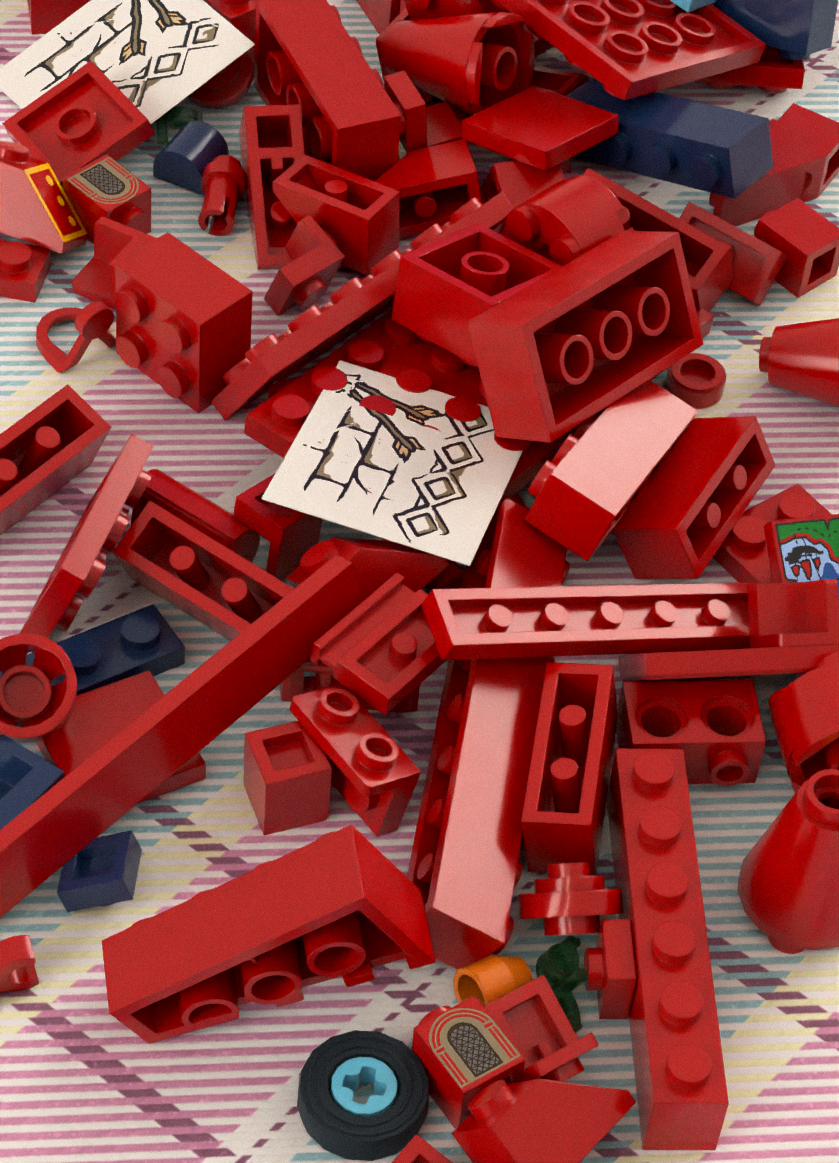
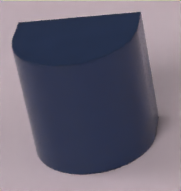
[153,121,229,194]

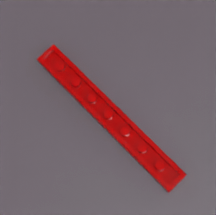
[0,554,364,918]

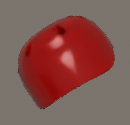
[0,633,77,743]

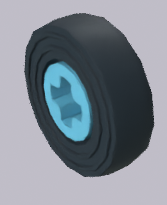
[297,1030,429,1161]

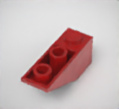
[709,103,839,227]

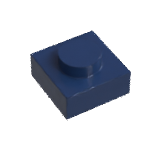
[57,830,142,912]

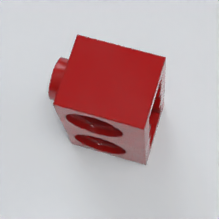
[616,680,766,786]

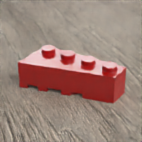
[101,825,436,1044]

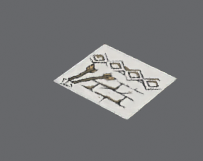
[0,0,255,124]
[261,360,523,566]

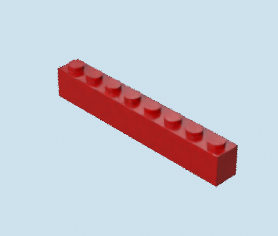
[407,498,570,970]

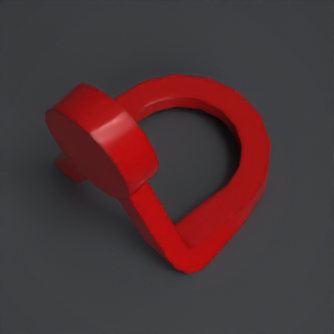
[36,301,116,372]

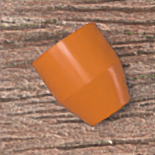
[453,956,532,1006]

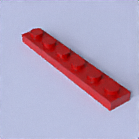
[421,582,760,660]

